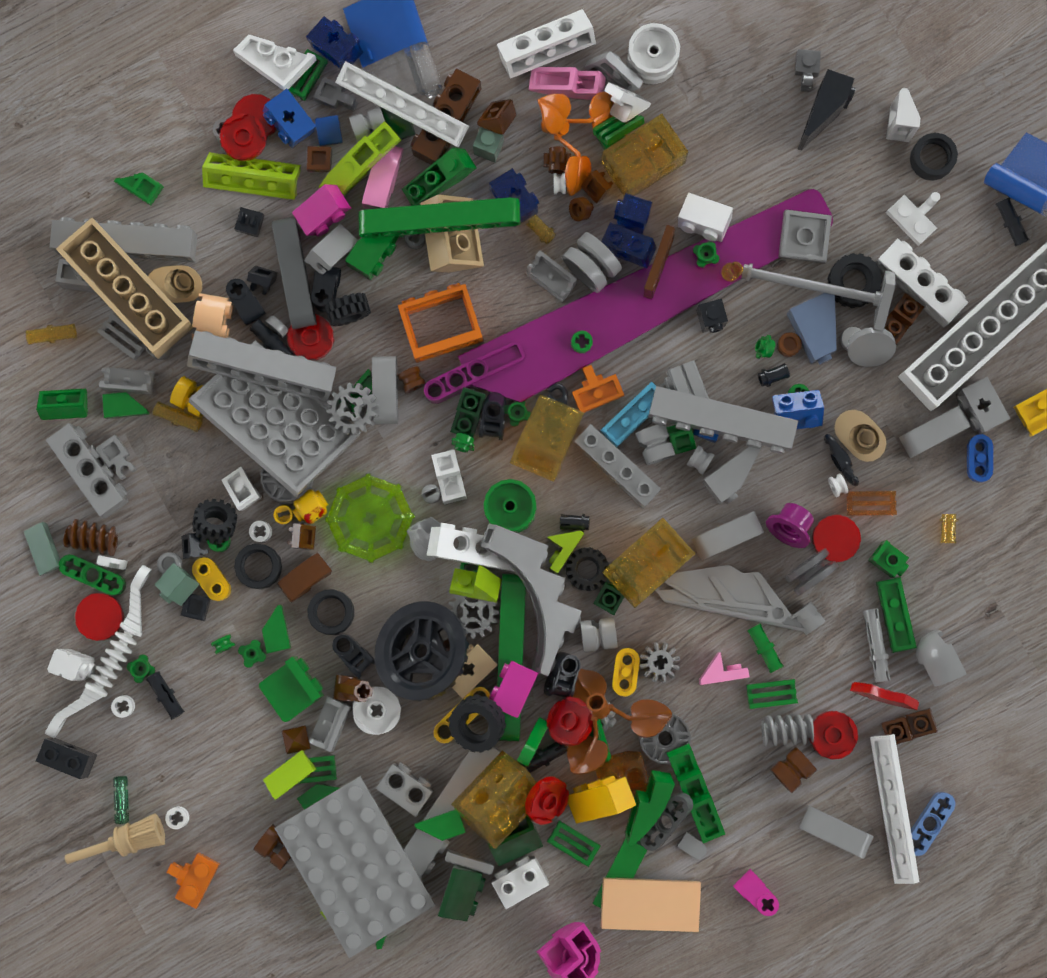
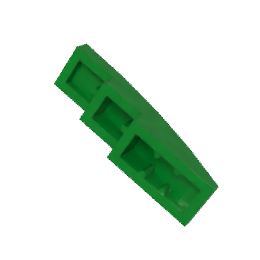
[667,744,725,844]

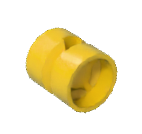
[170,376,204,418]

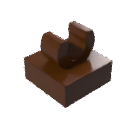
[307,146,332,172]
[581,170,613,204]
[287,524,316,550]

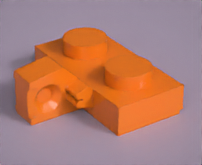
[572,365,625,415]
[166,853,220,909]

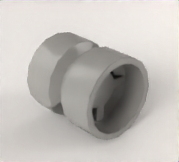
[349,107,385,143]
[636,424,675,465]
[580,617,618,652]

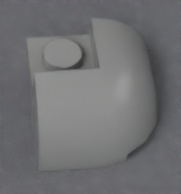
[916,630,967,687]

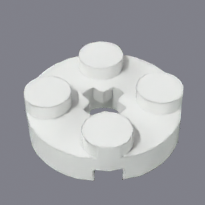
[353,686,402,735]

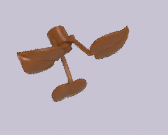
[567,668,672,774]

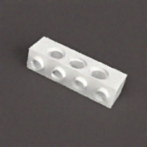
[497,9,596,79]
[876,239,969,328]
[427,523,515,572]

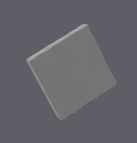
[778,210,832,264]

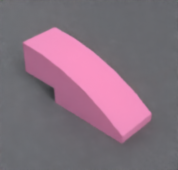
[529,67,606,100]
[362,146,403,209]

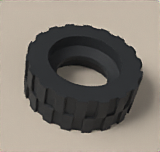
[827,253,883,308]
[449,695,506,753]

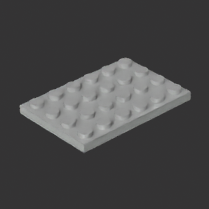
[189,340,361,497]
[275,776,435,958]

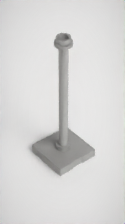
[741,263,895,331]

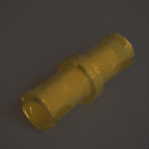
[26,323,77,345]
[153,401,203,432]

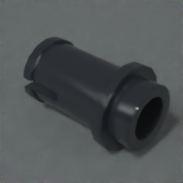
[758,363,790,387]
[560,513,590,533]

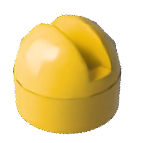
[273,505,293,524]

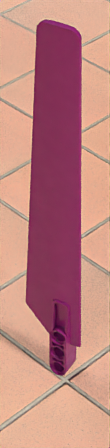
[424,189,833,404]

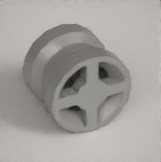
[686,445,715,475]

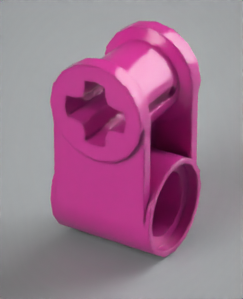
[733,869,779,916]

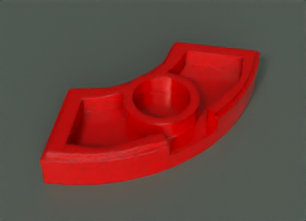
[850,682,919,710]

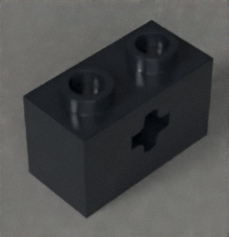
[35,737,97,779]

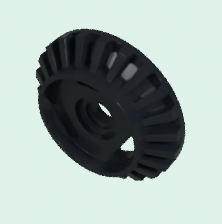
[375,601,469,702]

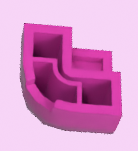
[536,922,601,978]

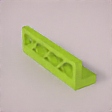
[202,152,301,200]

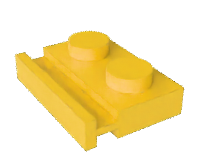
[1013,389,1047,437]

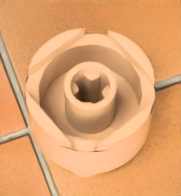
[192,293,233,340]

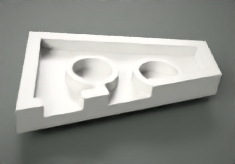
[233,35,316,90]

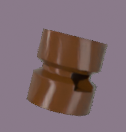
[770,747,817,793]
[253,824,291,871]

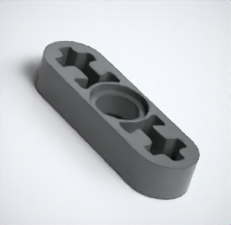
[640,793,693,851]

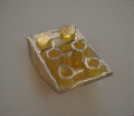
[510,394,584,482]

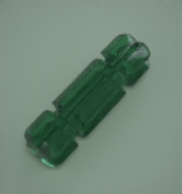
[113,776,129,824]

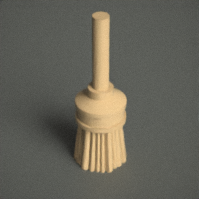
[65,813,165,864]

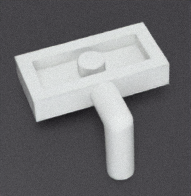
[886,192,940,246]

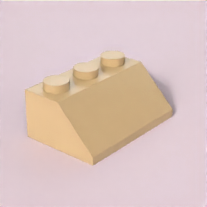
[420,194,484,273]

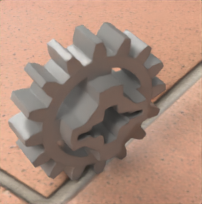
[326,383,379,435]
[448,594,499,639]

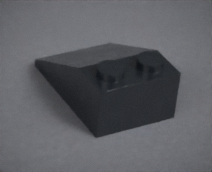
[797,69,856,151]

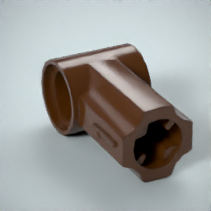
[333,675,373,702]

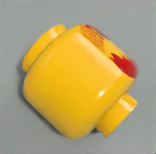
[292,489,329,524]

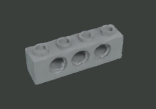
[46,423,129,518]
[574,424,661,509]

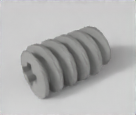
[761,714,814,747]

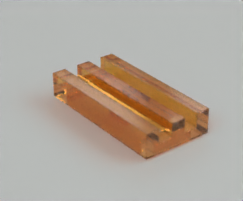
[847,491,897,516]

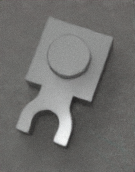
[95,434,137,480]

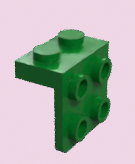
[259,656,325,722]

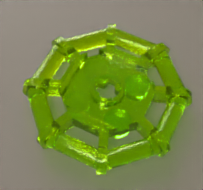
[325,473,415,563]

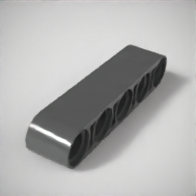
[272,217,317,330]

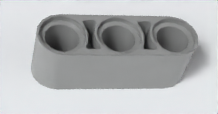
[372,356,398,424]
[899,405,971,458]
[691,511,764,561]
[799,806,874,859]

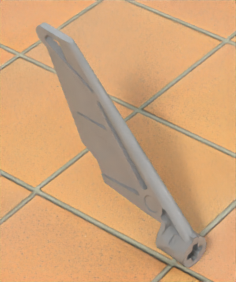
[647,565,826,635]

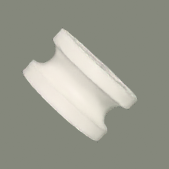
[554,173,566,195]
[828,473,848,498]
[249,521,272,542]
[111,695,135,718]
[165,806,189,829]

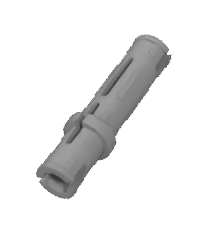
[863,608,891,683]

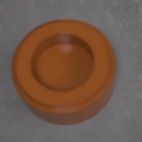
[777,332,802,357]

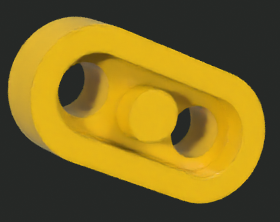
[192,557,231,601]
[612,648,640,696]

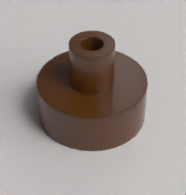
[569,197,594,222]

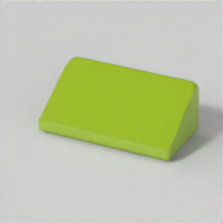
[263,750,316,800]

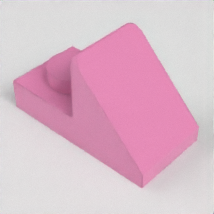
[699,652,749,685]

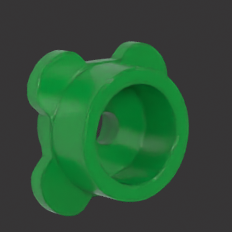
[693,241,720,268]
[755,335,775,359]
[505,401,531,427]
[451,433,475,453]
[238,640,266,668]
[127,654,156,683]

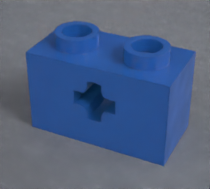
[263,88,316,148]

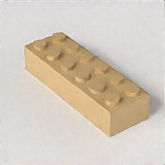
[56,217,194,359]

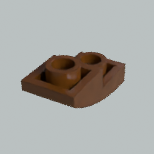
[884,293,925,345]
[277,552,332,603]
[881,708,938,745]

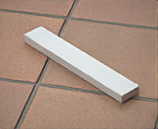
[335,61,469,147]
[870,734,920,884]

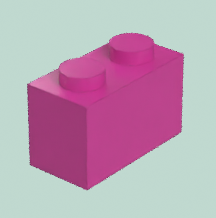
[292,184,351,237]
[489,661,538,718]

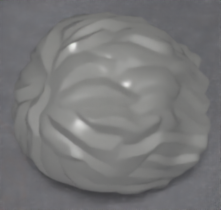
[407,517,441,561]

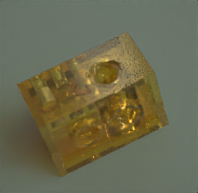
[601,114,688,201]
[602,518,696,608]
[451,750,537,849]

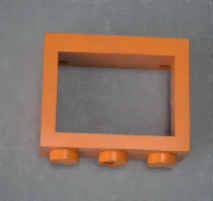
[398,283,484,363]

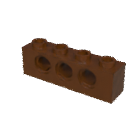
[410,68,482,165]

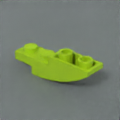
[318,121,401,196]

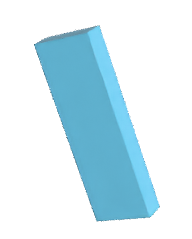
[600,382,656,448]

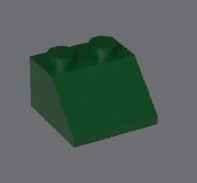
[477,794,543,866]
[438,864,486,921]

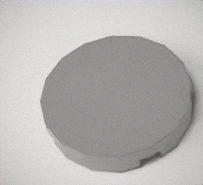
[847,327,896,367]

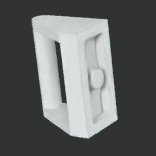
[886,88,921,142]

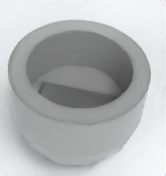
[421,484,441,504]

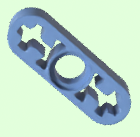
[911,792,955,856]

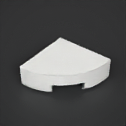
[96,555,128,570]

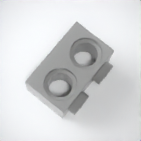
[376,762,434,817]

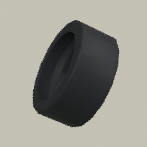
[910,132,958,181]
[234,543,282,589]
[307,589,355,635]

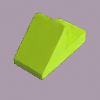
[547,531,584,574]
[449,565,502,603]

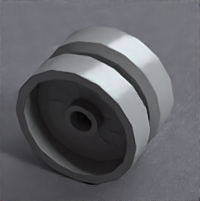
[561,232,622,293]

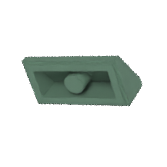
[24,522,60,576]

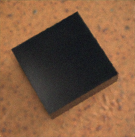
[180,594,211,621]

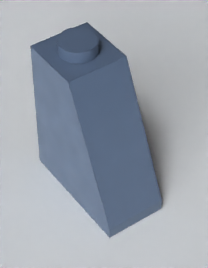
[787,293,837,365]

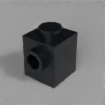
[696,298,728,333]

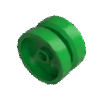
[483,479,537,533]

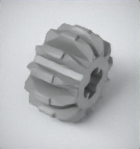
[639,642,680,683]

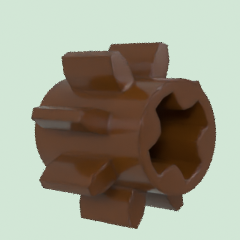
[543,146,571,174]

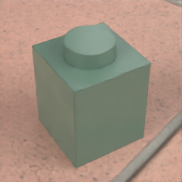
[473,127,504,163]
[155,563,199,606]

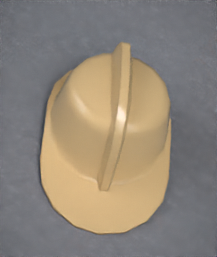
[148,265,202,303]
[834,410,887,462]

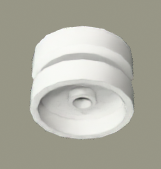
[627,23,680,84]

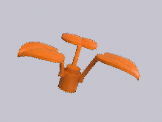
[537,92,615,196]

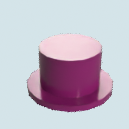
[766,503,814,548]

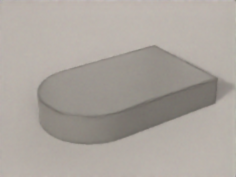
[677,832,707,859]

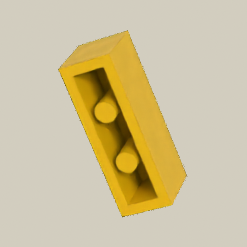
[568,775,636,824]

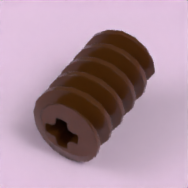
[63,519,118,556]

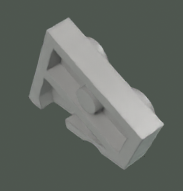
[584,51,643,91]

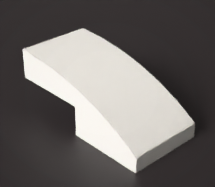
[431,449,467,505]

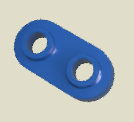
[967,434,993,483]

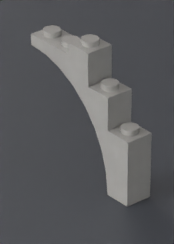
[480,524,582,676]

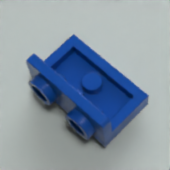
[772,390,824,429]

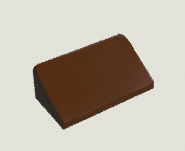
[477,99,516,135]

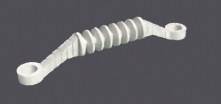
[45,565,152,738]

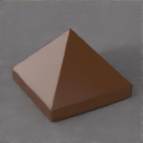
[282,725,311,754]

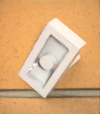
[604,82,651,123]
[222,467,262,511]

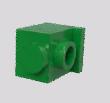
[868,540,909,578]

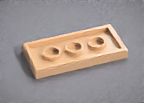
[600,877,701,932]

